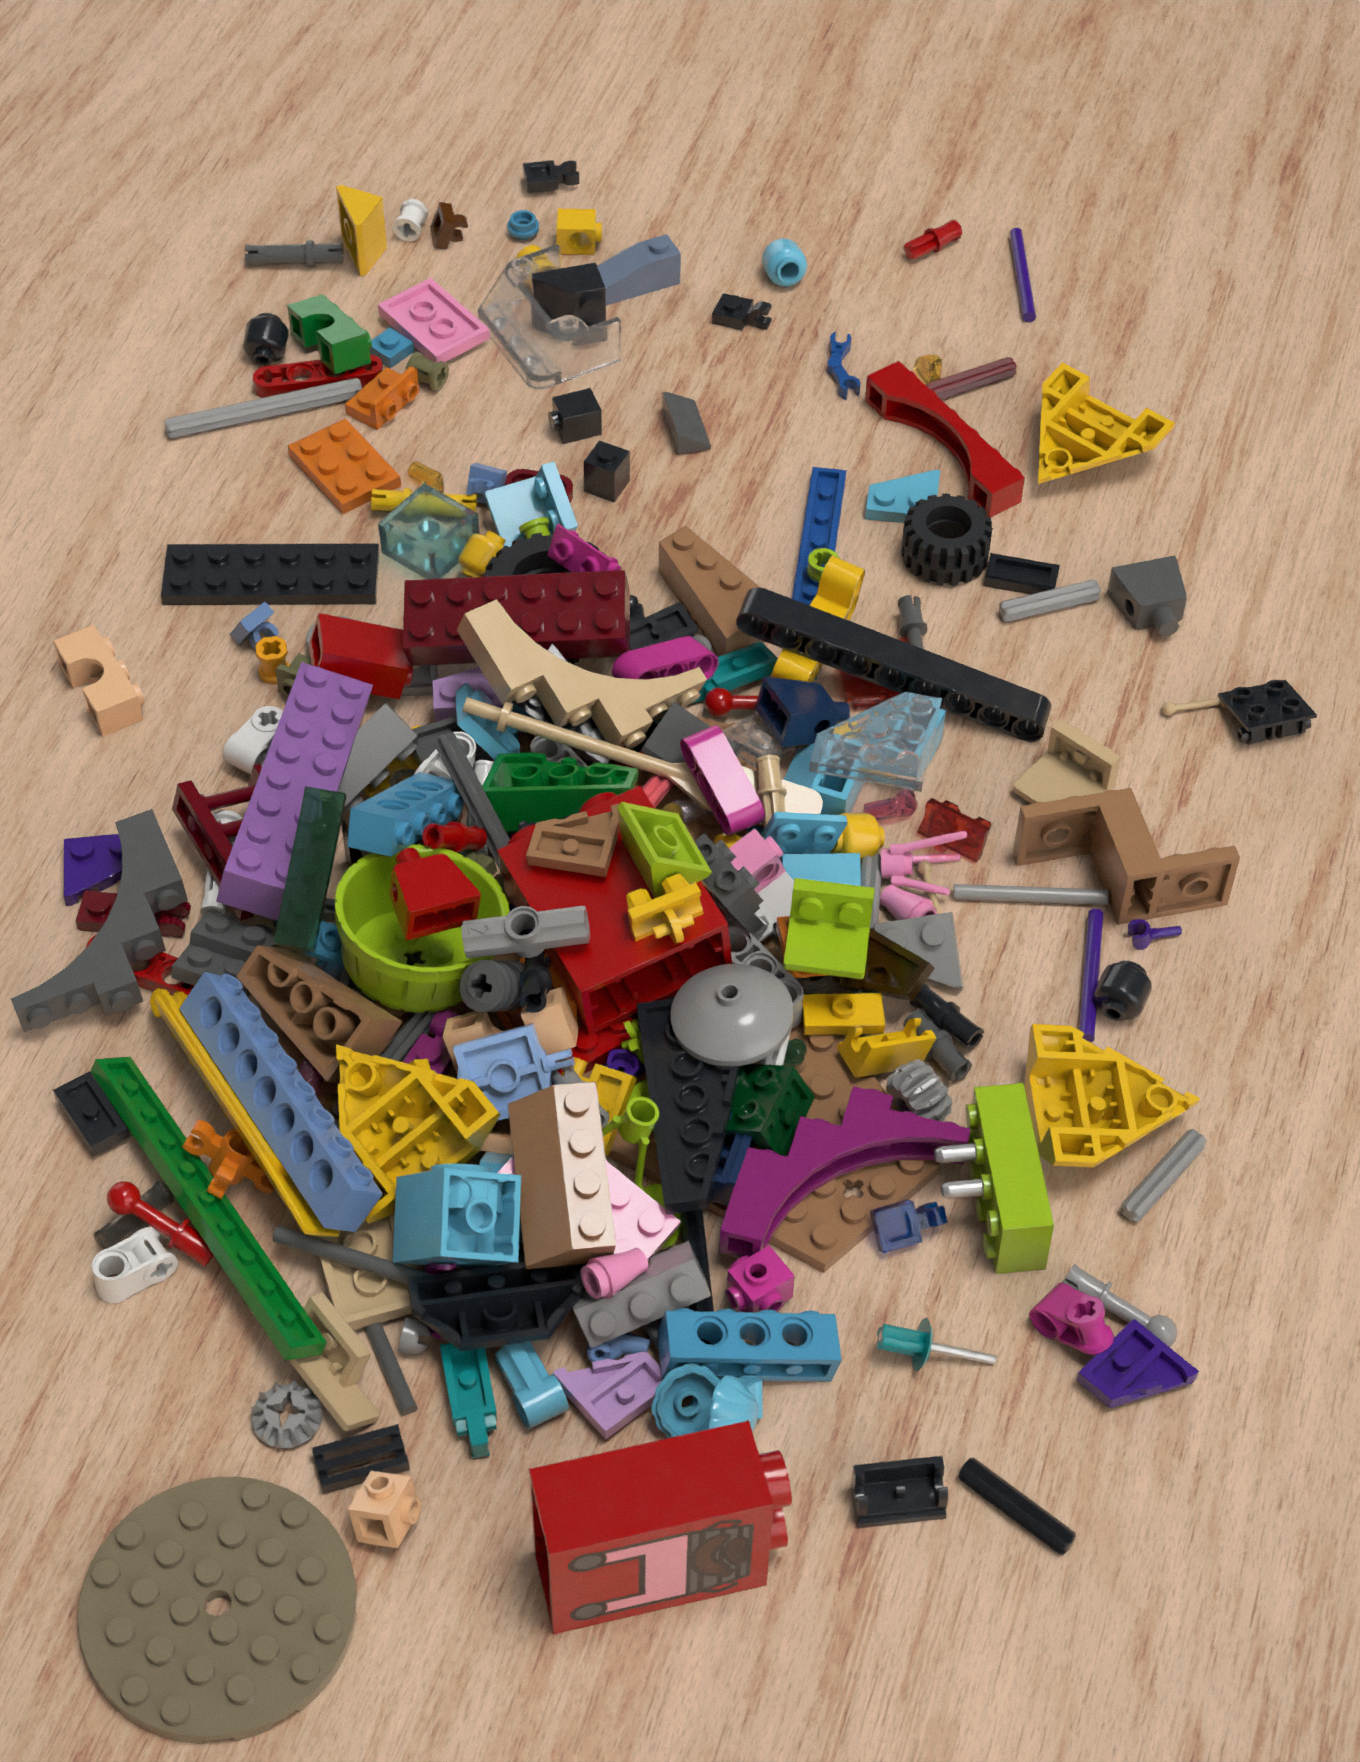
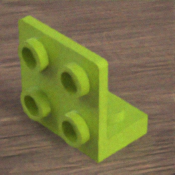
[783,878,875,979]

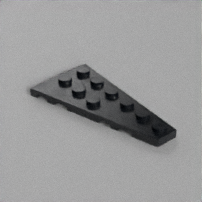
[637,997,742,1215]

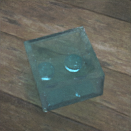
[378,483,480,579]

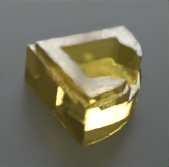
[914,354,942,384]

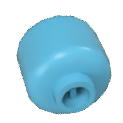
[762,238,807,287]

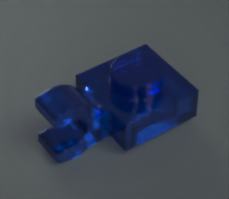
[870,1199,948,1253]

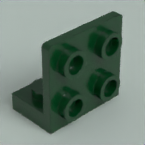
[726,1064,815,1156]

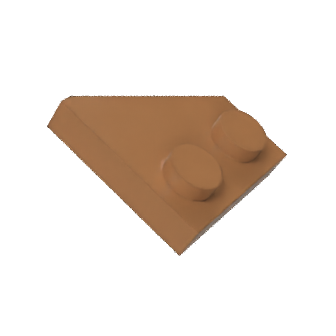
[526,804,620,877]

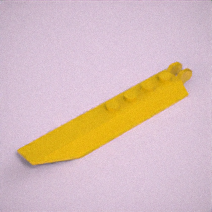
[149,988,339,1237]

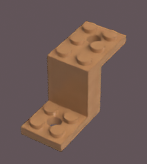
[1012,788,1240,924]

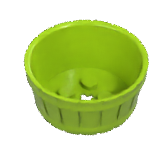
[335,845,510,1013]

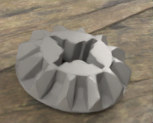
[251,1380,322,1448]

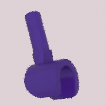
[1128,919,1182,950]

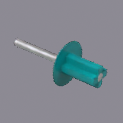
[876,1318,996,1372]

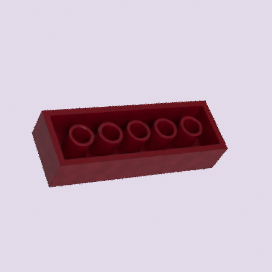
[403,570,630,666]

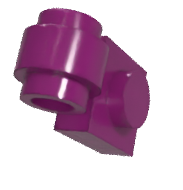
[403,1010,460,1076]

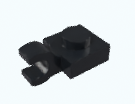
[712,293,772,330]

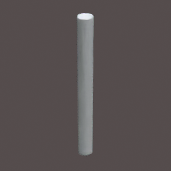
[953,884,1109,905]

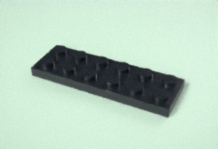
[161,543,380,605]

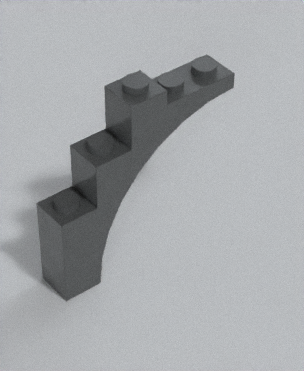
[11,809,188,1032]

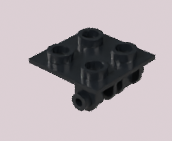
[1218,680,1317,745]

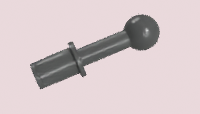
[897,595,928,649]

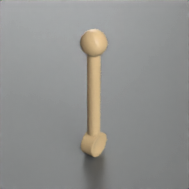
[1161,698,1227,716]
[917,860,941,914]

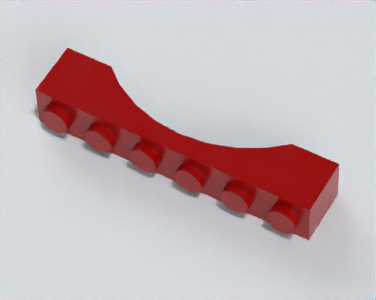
[865,361,1025,518]

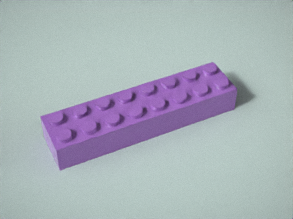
[216,662,373,925]

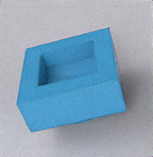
[369,327,414,369]

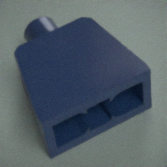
[755,677,850,746]

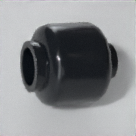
[243,313,289,365]
[1094,960,1152,1021]

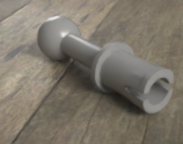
[1062,1264,1177,1347]

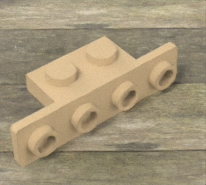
[250,1293,379,1431]

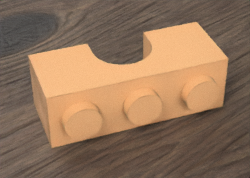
[53,625,145,737]
[443,987,579,1075]

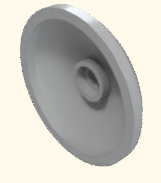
[671,964,794,1066]

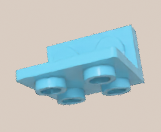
[484,461,578,547]
[747,812,848,860]

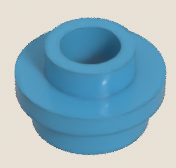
[507,210,539,240]

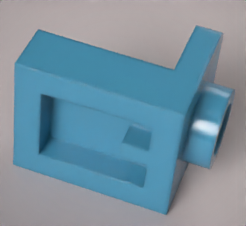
[306,920,344,980]

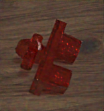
[917,798,991,863]

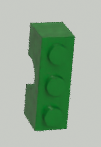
[287,294,372,374]

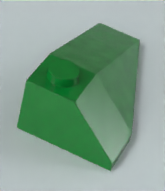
[482,753,639,834]

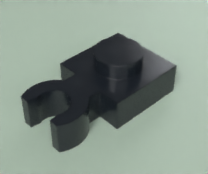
[523,160,580,193]

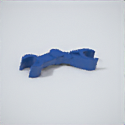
[827,332,861,400]

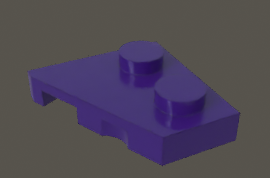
[64,834,122,906]
[1076,1319,1199,1408]

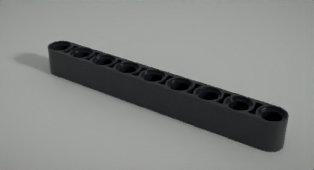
[736,587,1052,742]

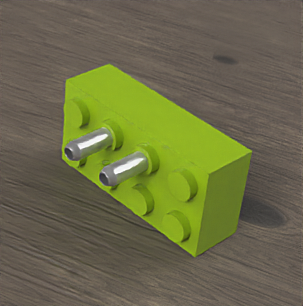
[934,1083,1054,1274]

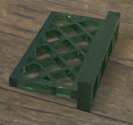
[273,786,347,961]

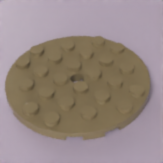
[78,1477,357,1744]

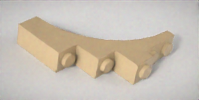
[457,599,707,749]

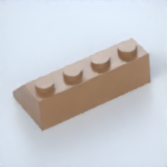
[508,1082,616,1269]

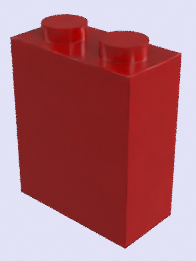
[309,613,413,700]

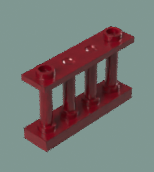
[172,764,330,921]

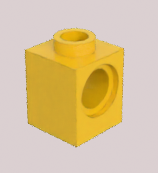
[556,208,602,255]

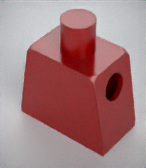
[389,848,481,941]

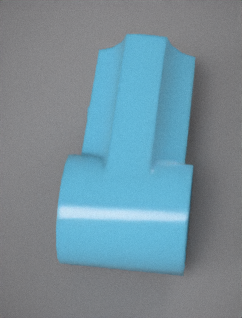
[495,1342,569,1429]

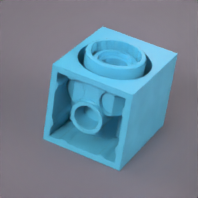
[393,1164,521,1269]

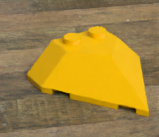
[1038,362,1175,484]
[1025,1024,1201,1167]
[336,1045,501,1223]

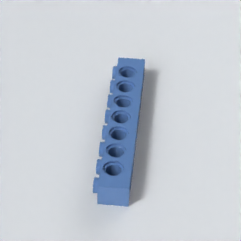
[179,972,383,1232]

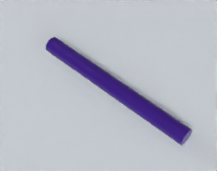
[1010,228,1036,322]
[1079,909,1104,1043]

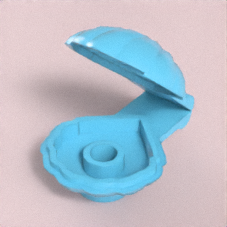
[652,1363,763,1438]

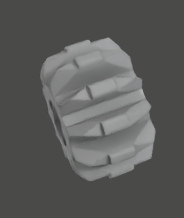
[886,1059,952,1122]

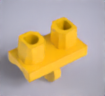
[626,873,703,944]

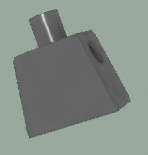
[1107,555,1187,637]

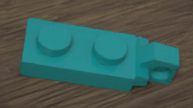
[691,641,778,704]
[440,1343,497,1459]

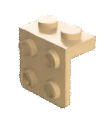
[1013,719,1121,804]

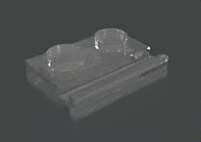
[722,712,799,768]

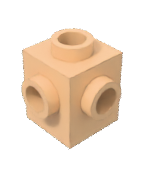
[348,1471,421,1548]

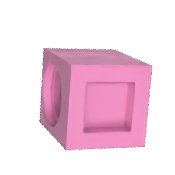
[729,828,786,893]

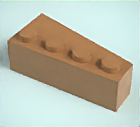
[659,525,765,657]
[236,945,402,1083]

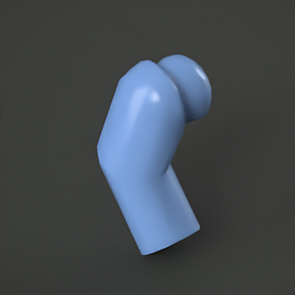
[587,1333,651,1363]

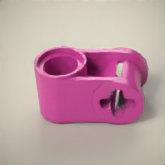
[1029,1283,1114,1355]

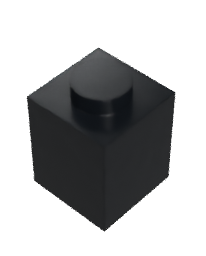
[548,388,602,444]
[583,440,630,503]

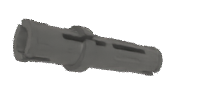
[245,240,344,267]

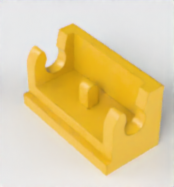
[836,1018,937,1078]

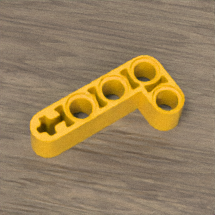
[771,555,866,682]

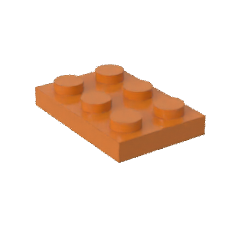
[288,418,401,514]

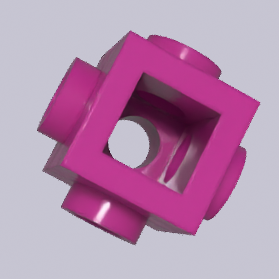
[725,1245,795,1313]

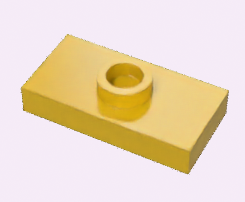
[802,993,885,1035]

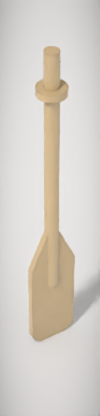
[462,697,823,829]

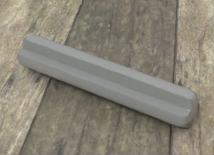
[999,579,1101,622]
[1121,1129,1206,1222]

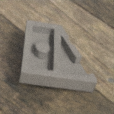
[874,912,964,989]

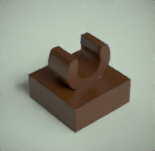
[430,202,468,249]

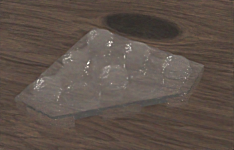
[809,692,942,792]

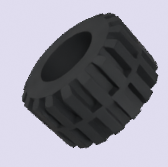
[901,493,993,586]

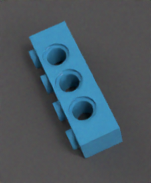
[347,772,464,857]
[657,1308,842,1382]

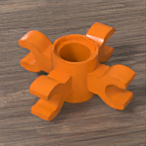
[182,1119,274,1199]

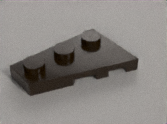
[802,928,935,1001]

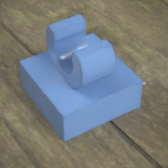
[466,462,507,504]
[230,602,279,650]

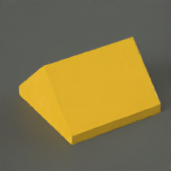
[336,185,387,276]

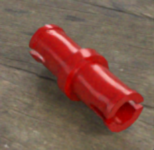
[422,821,487,853]

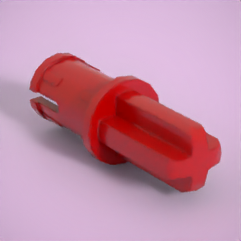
[903,219,963,259]

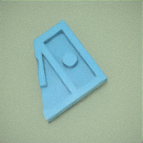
[865,470,940,523]

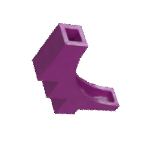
[719,1086,971,1258]

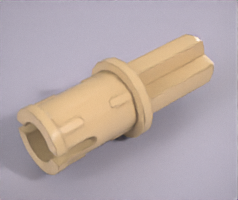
[755,755,787,828]

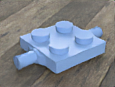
[452,1023,575,1121]

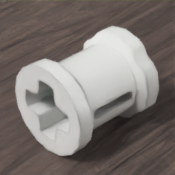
[392,199,428,242]

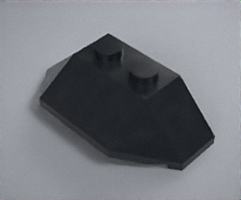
[408,1262,586,1351]

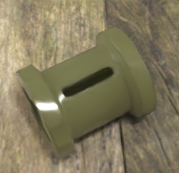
[405,352,449,391]

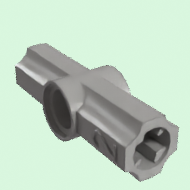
[461,906,590,959]

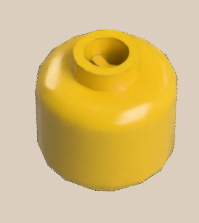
[458,531,506,577]
[831,813,885,862]

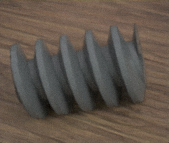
[460,960,525,1012]

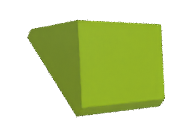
[617,802,712,899]

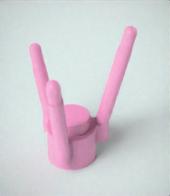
[881,831,967,895]

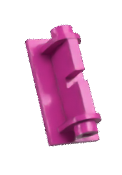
[547,524,621,573]

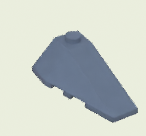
[597,234,681,306]

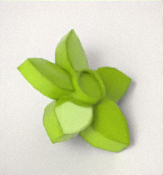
[621,1018,645,1065]

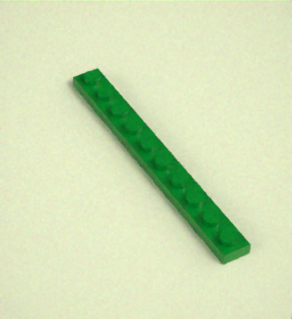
[90,1056,327,1361]

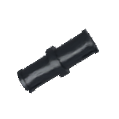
[519,951,552,1013]
[909,984,984,1050]

